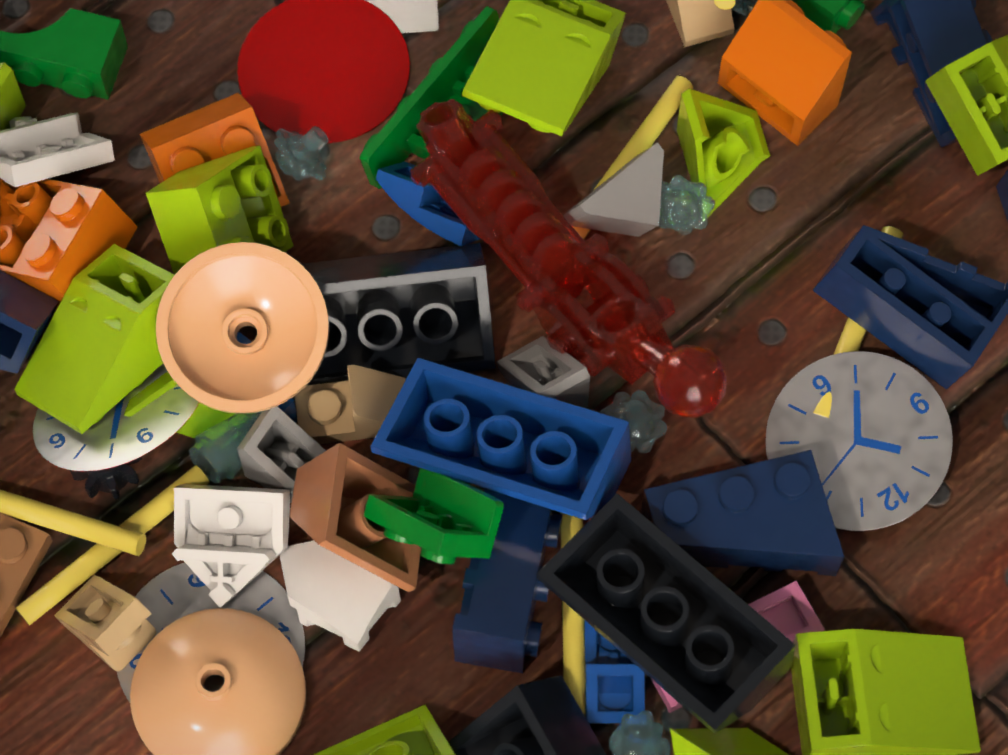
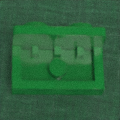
[363,468,504,564]

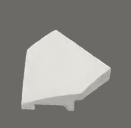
[0,113,115,187]
[172,484,290,608]
[279,540,401,651]

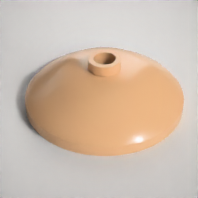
[156,242,329,414]
[130,608,306,755]

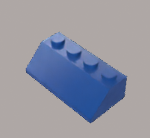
[371,358,631,521]

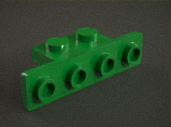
[360,6,503,189]

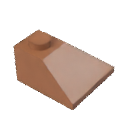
[289,443,421,592]

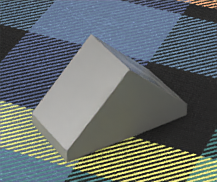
[561,142,664,237]
[496,336,590,408]
[237,406,326,503]

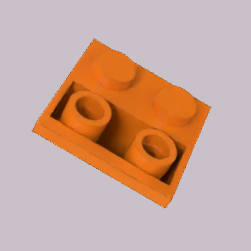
[718,0,852,146]
[140,93,290,207]

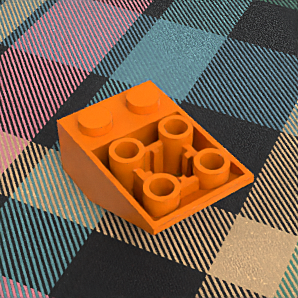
[0,178,138,310]

